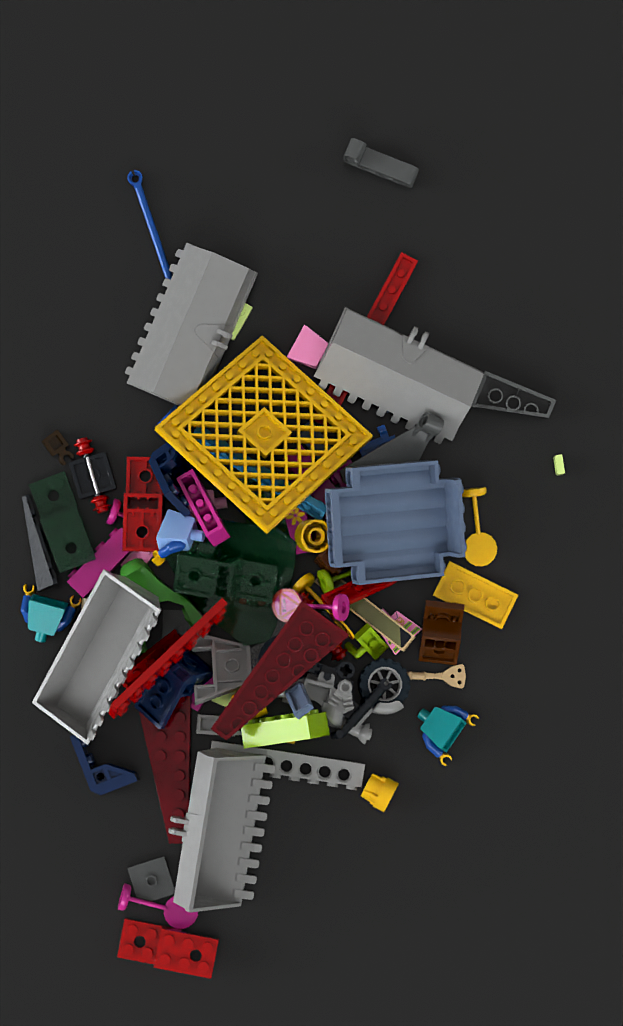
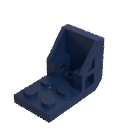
[148,442,198,517]
[134,649,213,730]
[70,735,140,795]

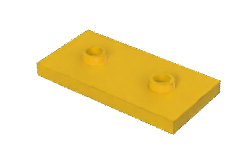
[432,561,518,629]

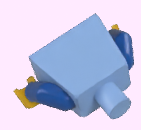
[151,509,205,566]

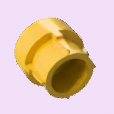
[361,774,399,812]

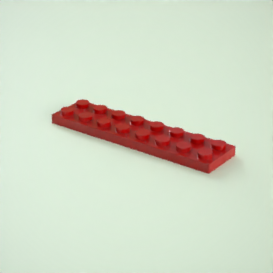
[108,598,228,719]

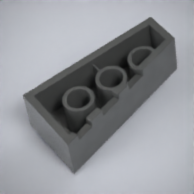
[471,371,556,418]

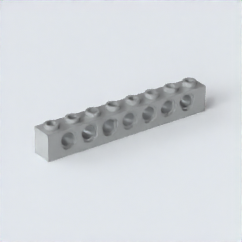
[211,740,365,790]

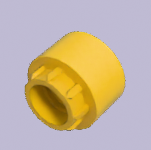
[294,519,328,553]

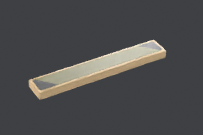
[314,573,415,652]

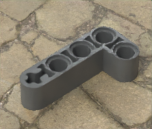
[344,138,419,188]

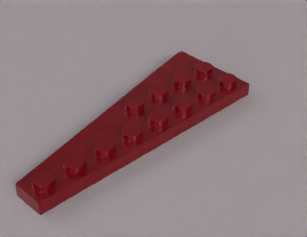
[211,601,349,741]
[139,695,192,844]

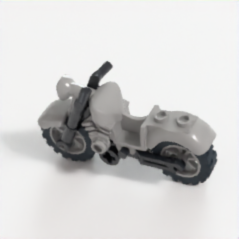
[258,636,411,745]

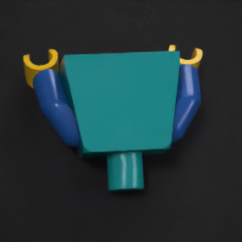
[21,584,81,642]
[418,706,479,766]

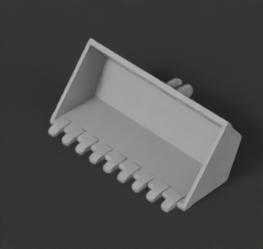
[125,243,258,406]
[314,307,484,444]
[32,569,161,745]
[168,748,275,912]

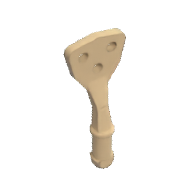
[407,664,466,689]

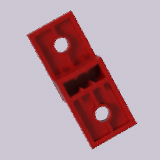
[122,457,165,552]
[117,918,219,979]

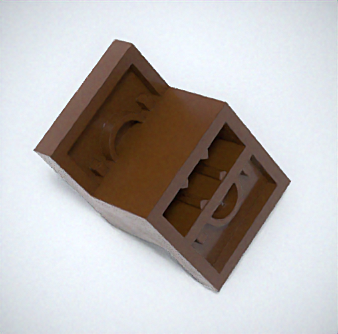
[418,600,465,665]

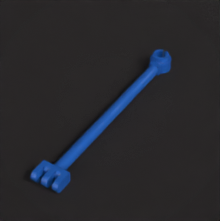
[127,170,172,280]

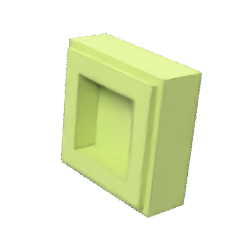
[553,454,565,476]

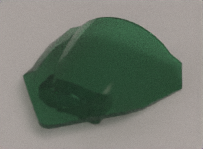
[165,519,297,646]

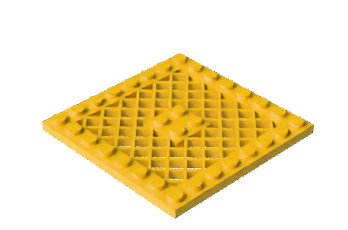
[155,335,373,534]

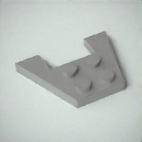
[192,635,252,706]

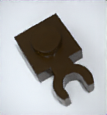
[41,430,74,465]

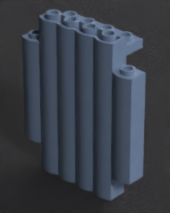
[325,460,467,585]

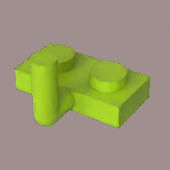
[344,623,389,660]

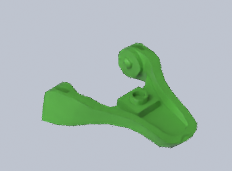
[120,558,202,657]

